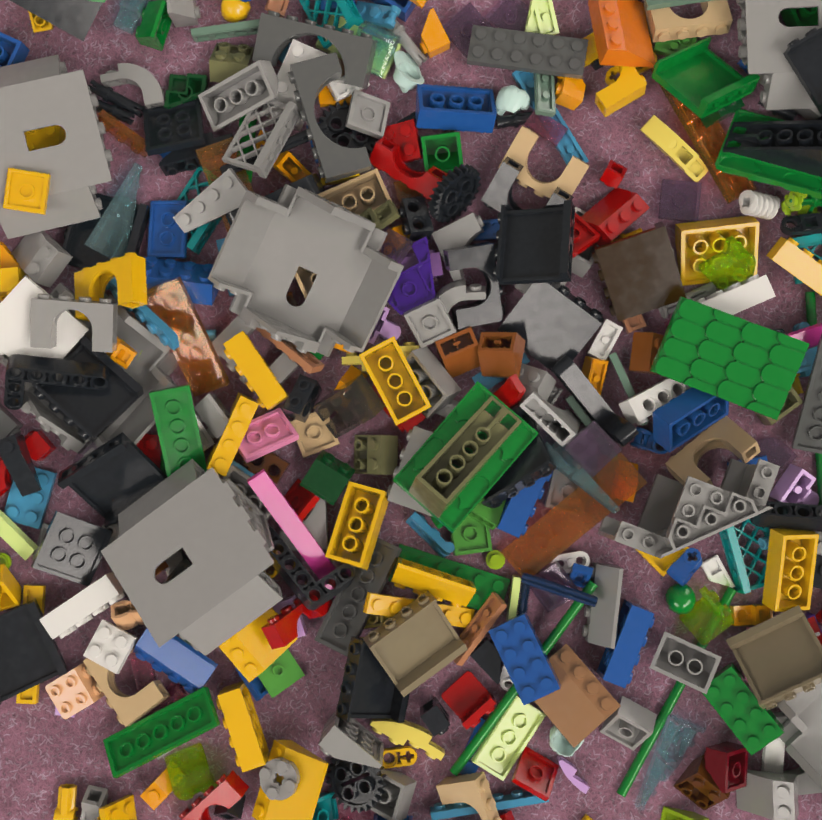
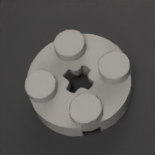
[259,757,300,800]

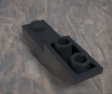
[159,132,234,176]

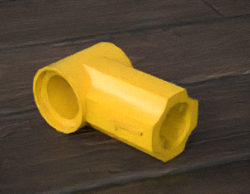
[53,784,78,820]

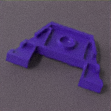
[387,237,436,315]

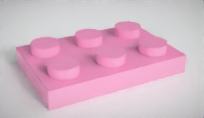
[238,407,299,464]

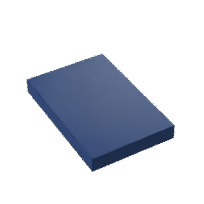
[147,200,190,259]

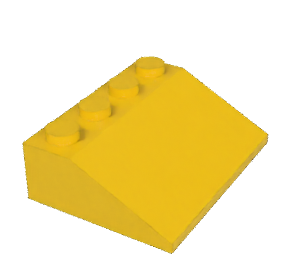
[675,216,759,286]
[391,557,476,608]
[218,607,298,682]
[252,740,329,820]

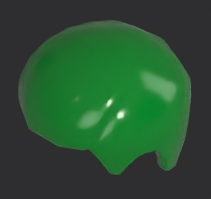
[666,583,696,615]

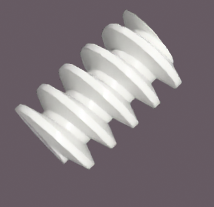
[738,190,780,220]

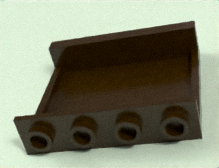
[591,221,686,322]

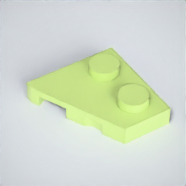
[525,0,560,35]

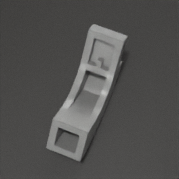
[100,63,165,109]
[436,279,486,313]
[80,785,108,820]

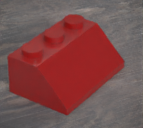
[581,187,650,246]

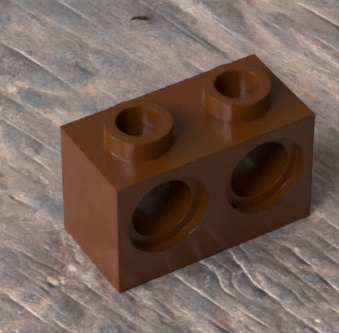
[243,452,290,484]

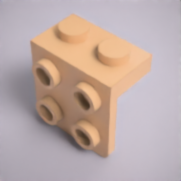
[45,662,104,719]

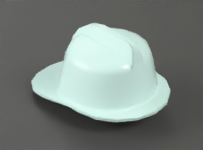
[393,51,424,93]

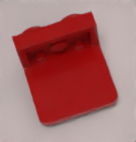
[441,671,496,730]

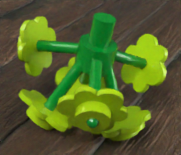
[781,191,822,216]

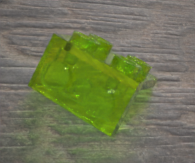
[699,236,756,291]
[679,586,734,645]
[165,743,217,800]

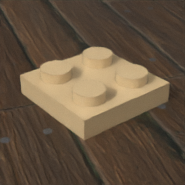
[290,408,340,458]

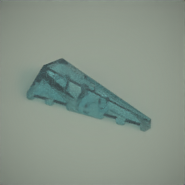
[84,163,143,259]
[545,442,621,514]
[635,715,706,811]

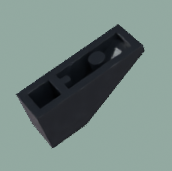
[0,434,42,497]

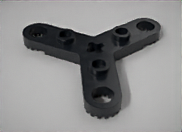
[780,213,822,236]

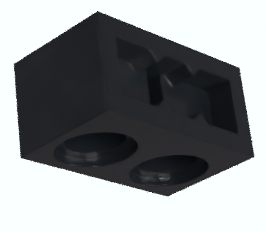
[397,196,434,242]
[283,374,322,423]
[420,697,450,736]

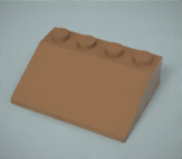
[534,643,621,748]

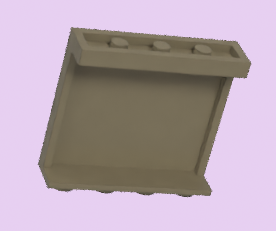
[363,591,468,697]
[726,605,822,710]

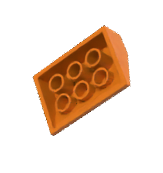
[588,0,656,68]

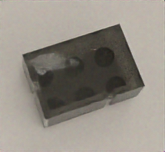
[313,374,385,438]

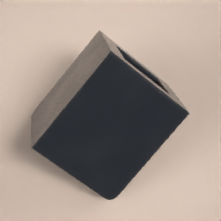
[214,795,246,820]

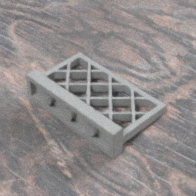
[222,100,301,178]

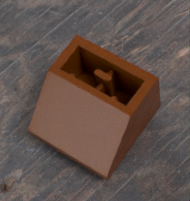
[435,327,480,378]
[477,332,526,378]
[629,332,664,376]

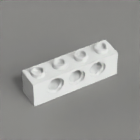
[618,378,692,425]

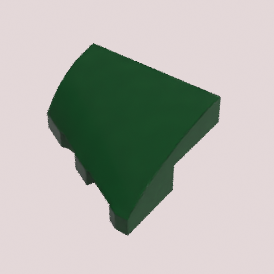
[164,73,209,109]

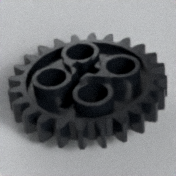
[318,100,378,154]
[428,164,481,223]
[326,757,387,813]

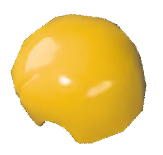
[221,0,251,23]

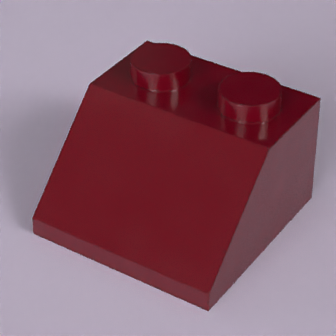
[704,741,748,794]

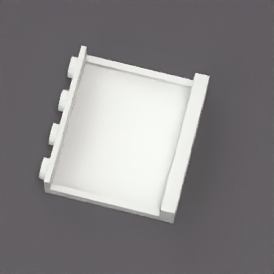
[0,275,89,359]

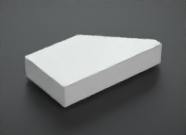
[701,554,735,588]

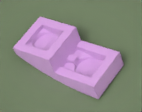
[556,755,590,794]

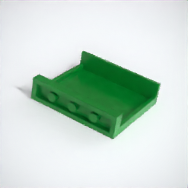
[651,37,760,119]

